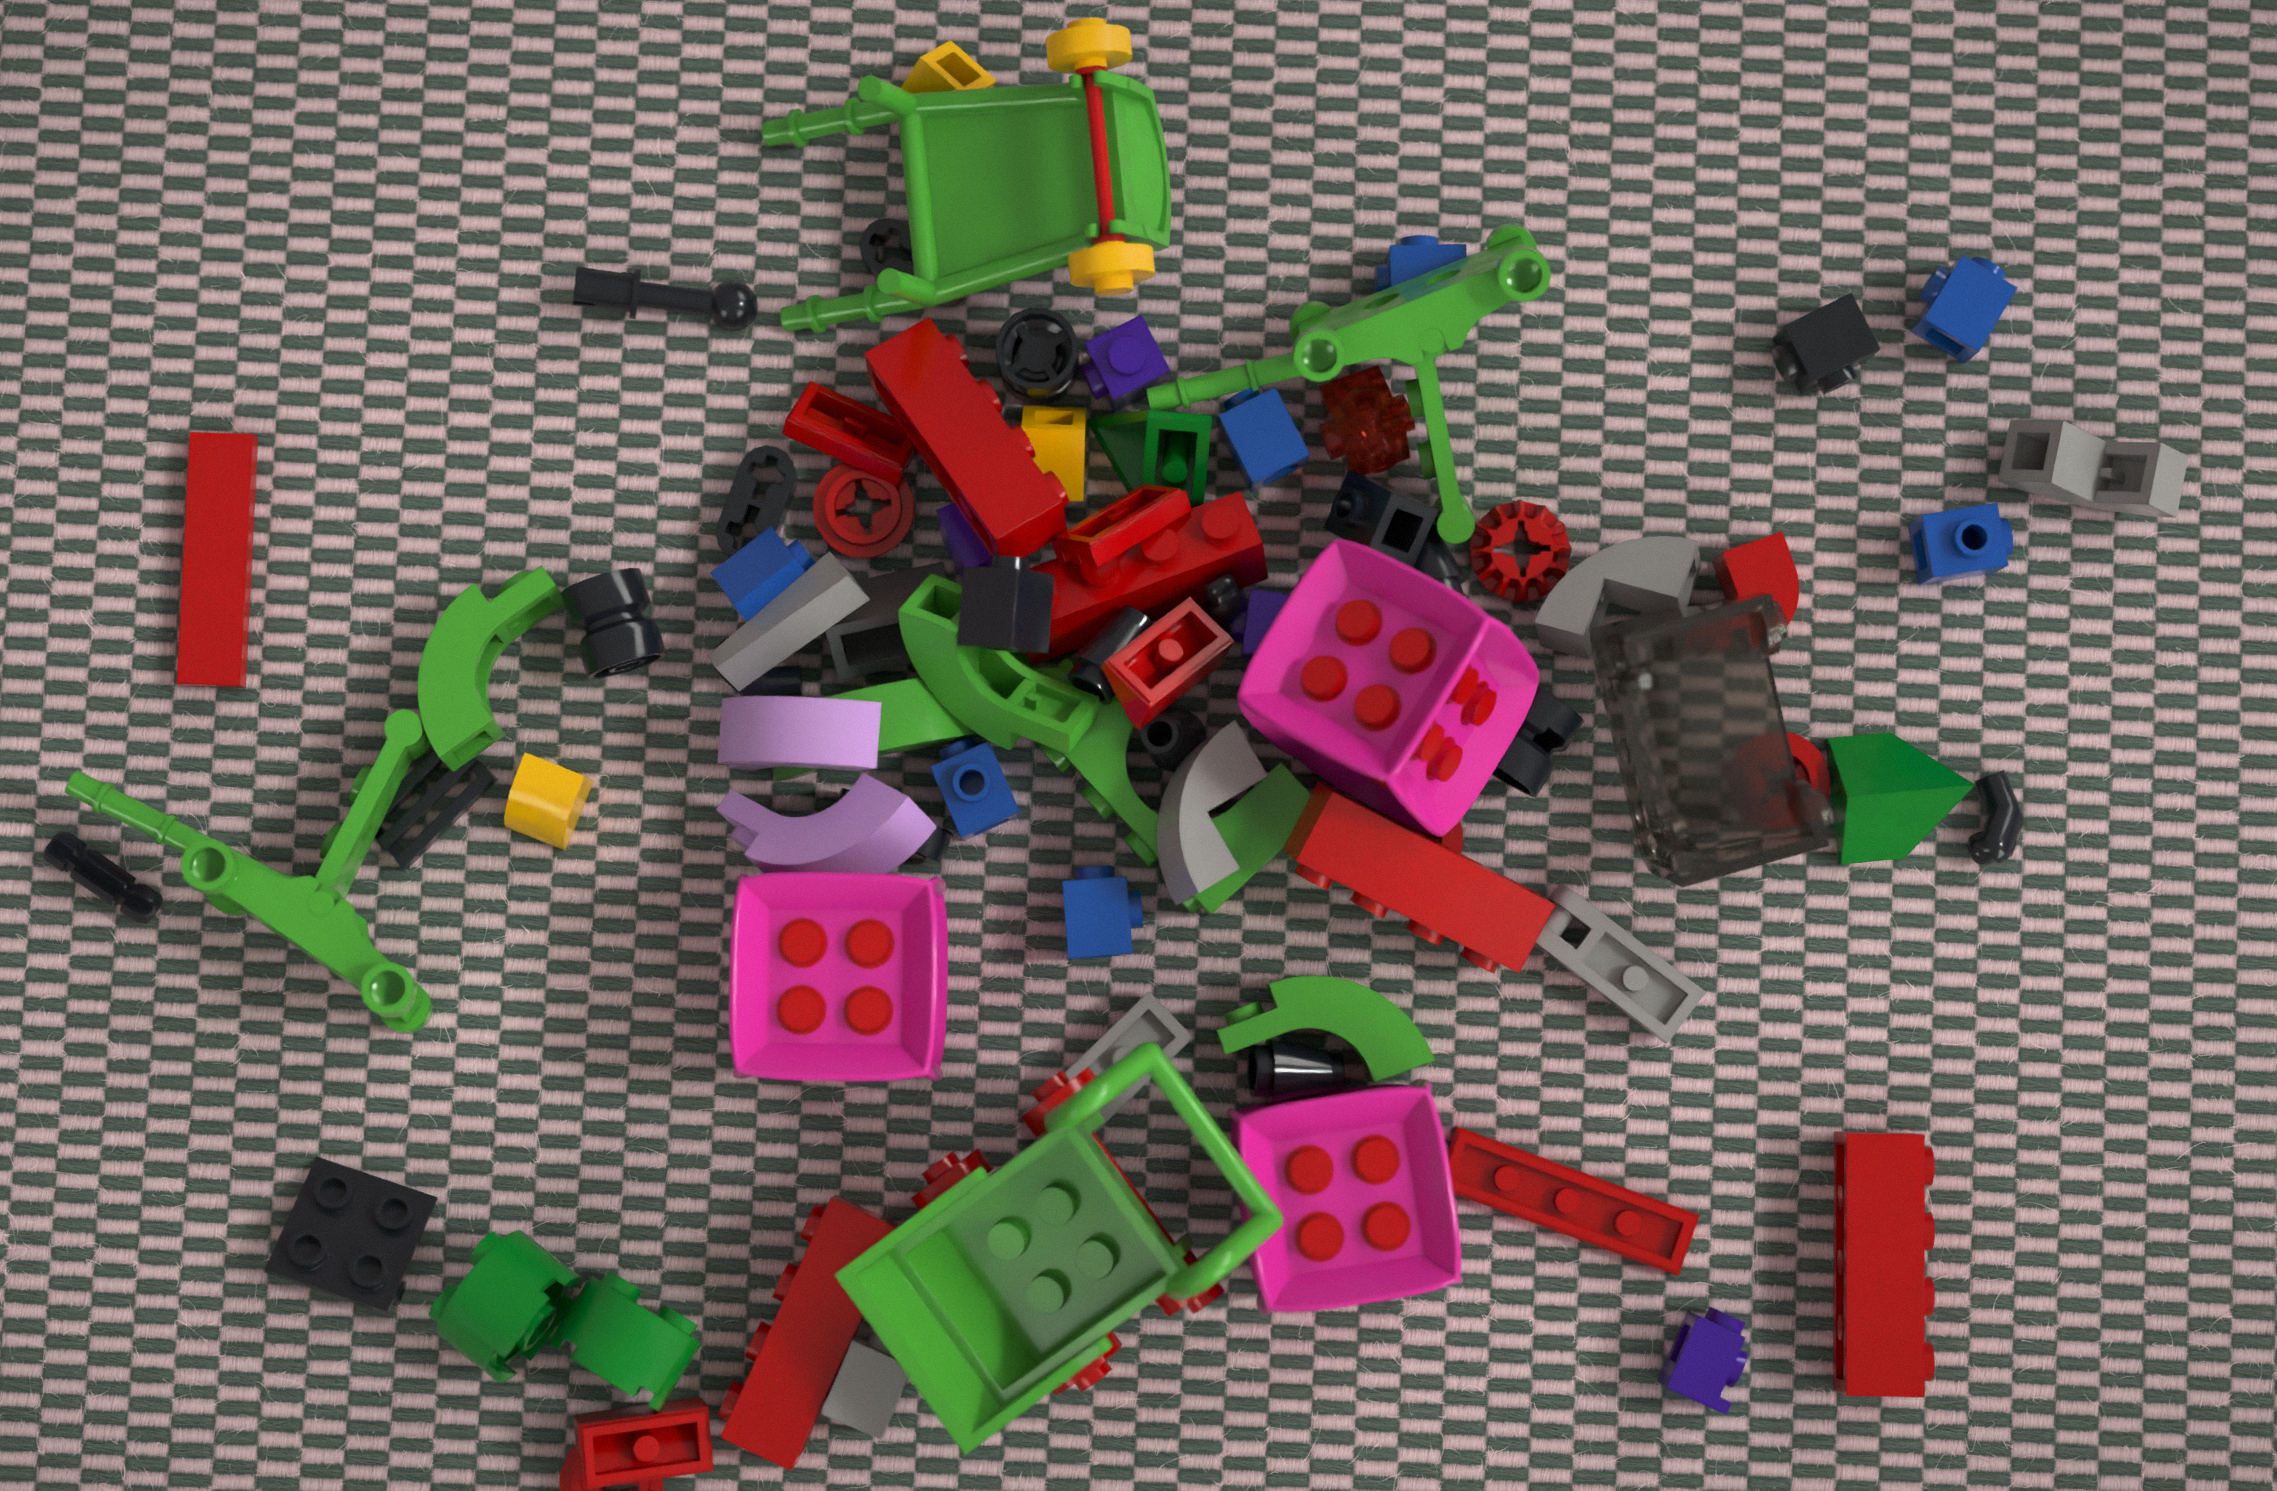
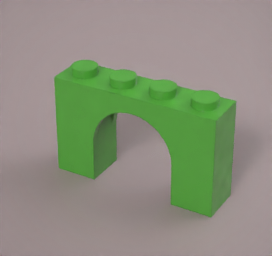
[1036,696,1311,916]

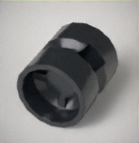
[996,308,1079,405]
[561,568,667,679]
[1492,687,1584,797]

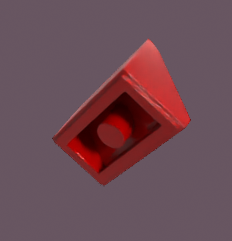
[1101,597,1235,730]
[573,1398,714,1489]

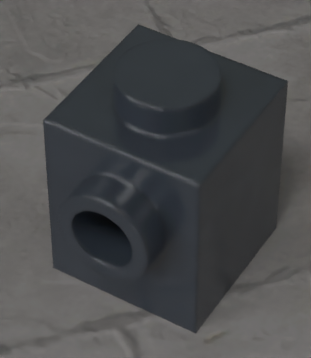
[1772,293,1881,395]
[1323,469,1438,568]
[957,555,1055,653]

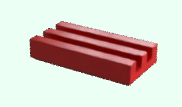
[782,381,917,486]
[1051,484,1192,568]

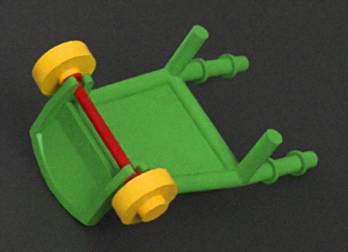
[762,18,1171,333]

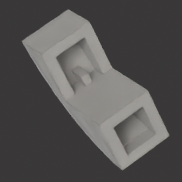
[1998,420,2189,518]
[1534,536,1701,659]
[1157,720,1268,906]

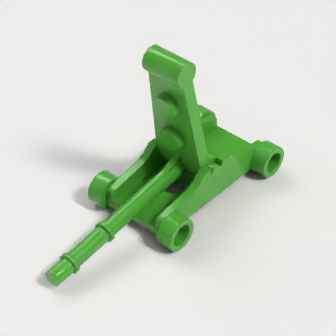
[1146,223,1551,544]
[65,709,433,1034]

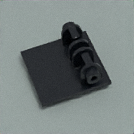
[264,1156,438,1314]

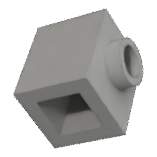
[821,1331,909,1440]

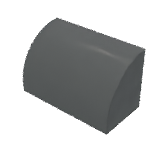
[826,561,947,681]

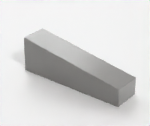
[708,551,870,691]

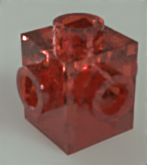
[1318,365,1415,475]

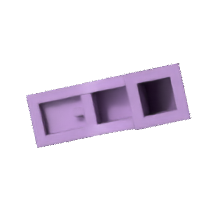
[717,696,881,771]
[716,773,937,874]

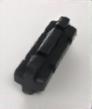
[43,831,163,924]

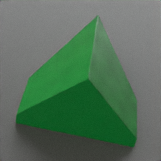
[1086,410,1212,509]
[1825,732,1975,865]

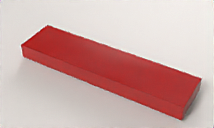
[177,432,258,688]
[1447,1126,1700,1276]

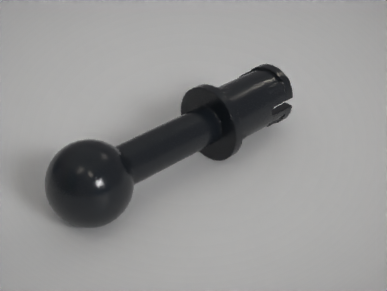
[573,266,758,331]

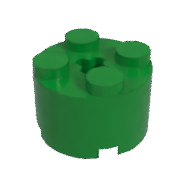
[428,1230,583,1383]
[548,1270,702,1411]

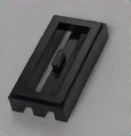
[375,749,498,869]

